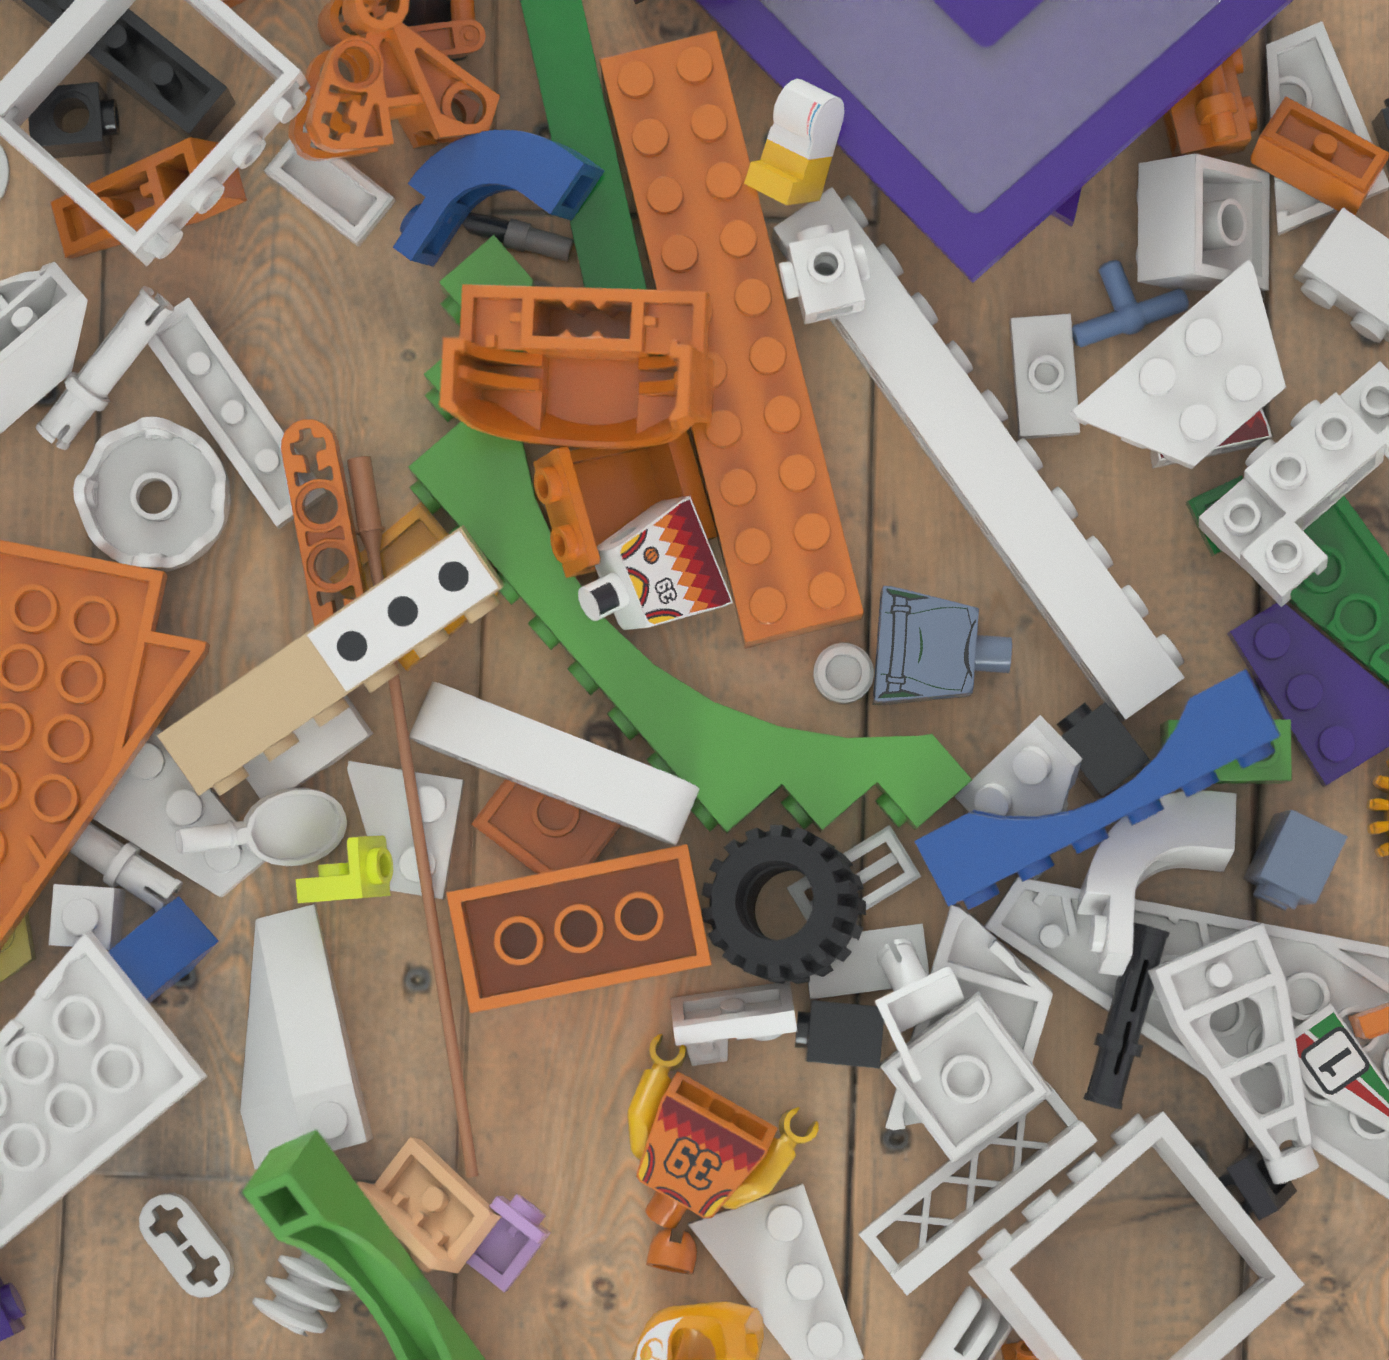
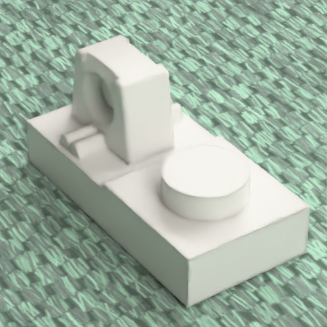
[670,981,797,1066]

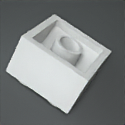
[1136,153,1270,291]

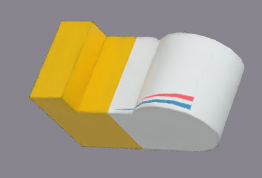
[744,79,845,205]

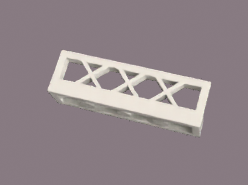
[858,1081,1098,1295]

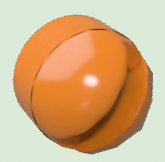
[646,1228,697,1275]

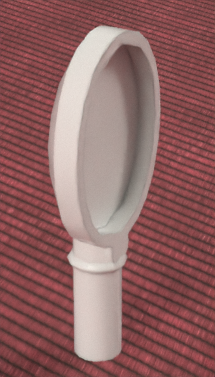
[175,787,347,866]

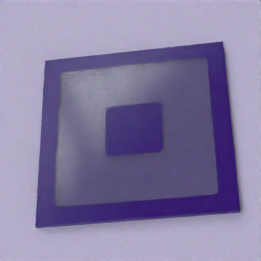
[694,0,1293,283]

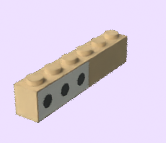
[157,525,505,796]

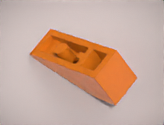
[50,137,247,259]

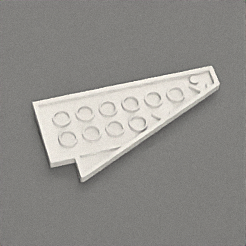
[984,877,1389,1200]

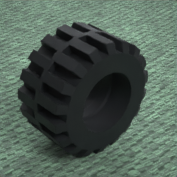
[701,825,866,984]

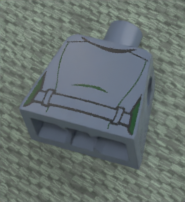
[872,586,1012,705]

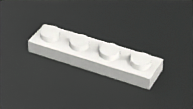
[148,297,328,529]

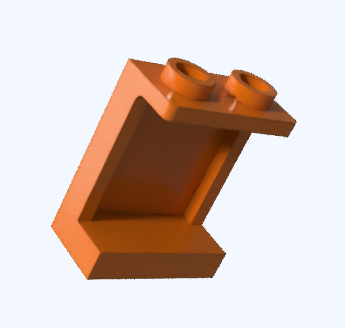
[533,431,718,578]

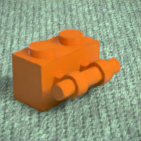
[1162,48,1257,158]

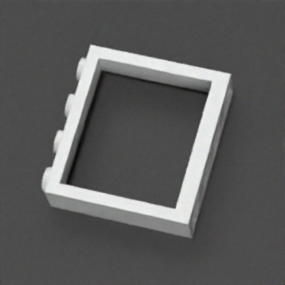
[0,0,311,266]
[968,1111,1304,1360]

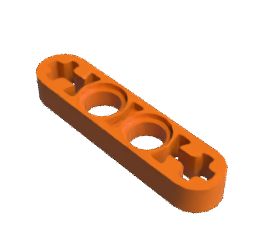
[281,419,367,627]

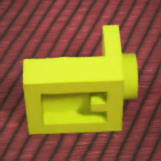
[296,835,393,903]

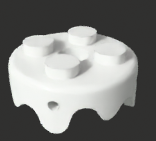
[73,417,231,571]

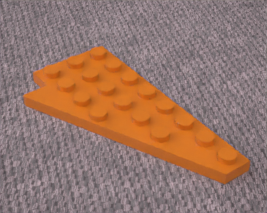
[0,540,210,951]

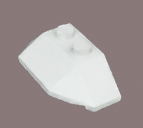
[0,262,88,434]

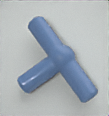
[1072,260,1189,348]

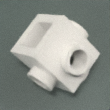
[779,225,871,325]

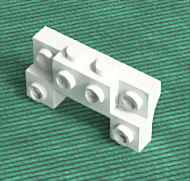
[1199,361,1389,607]

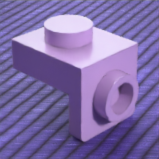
[466,1194,551,1292]

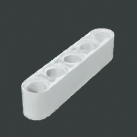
[409,682,700,846]

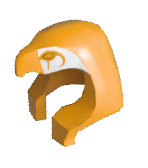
[631,1302,764,1360]

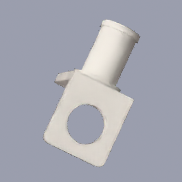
[875,938,965,1083]

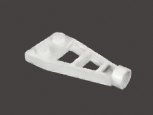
[1148,923,1319,1184]

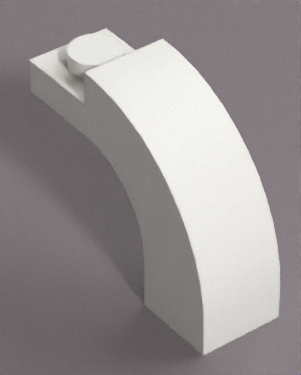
[1077,791,1237,976]

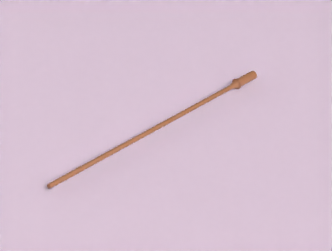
[347,456,479,1178]

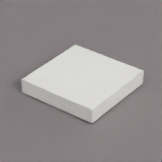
[880,991,1052,1163]

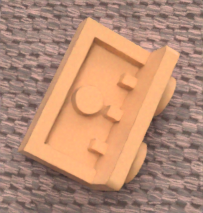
[357,1137,502,1274]

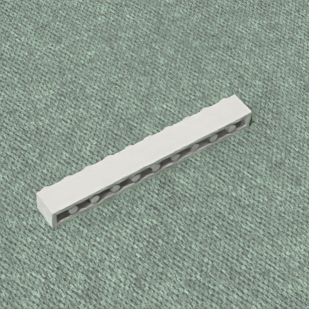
[772,187,1185,722]

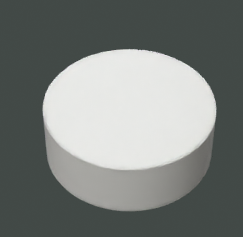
[813,643,874,704]

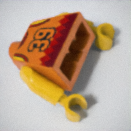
[627,1034,819,1229]

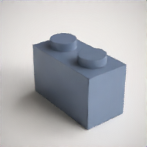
[1243,809,1348,911]

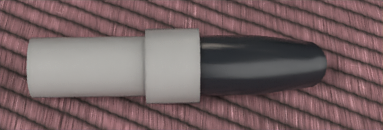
[463,212,574,262]

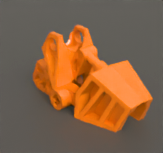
[288,0,500,161]

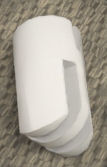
[919,1286,1013,1360]

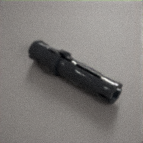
[1083,922,1170,1110]

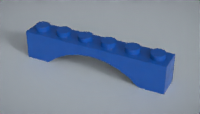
[914,669,1281,910]

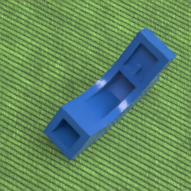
[393,130,605,267]
[108,896,219,1004]

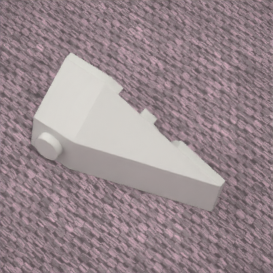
[240,904,373,1169]

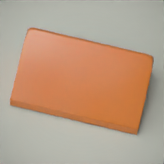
[1250,96,1389,215]

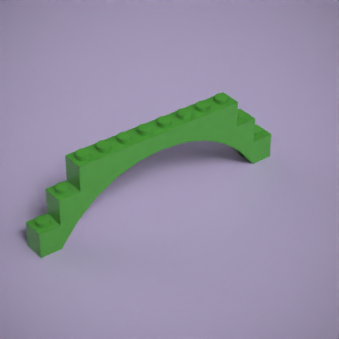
[408,235,972,834]

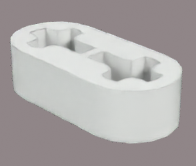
[139,1193,234,1298]

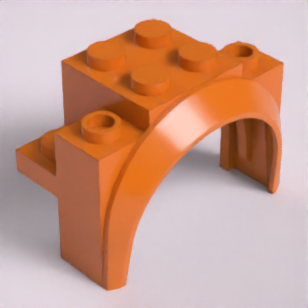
[440,284,714,449]

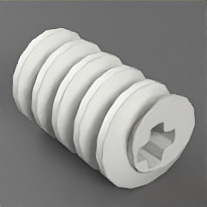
[252,1247,351,1337]

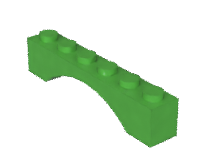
[242,1129,486,1360]

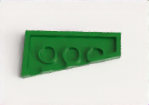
[1288,496,1389,686]

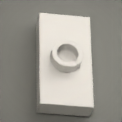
[1009,314,1080,439]

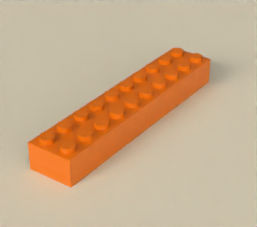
[599,30,864,648]

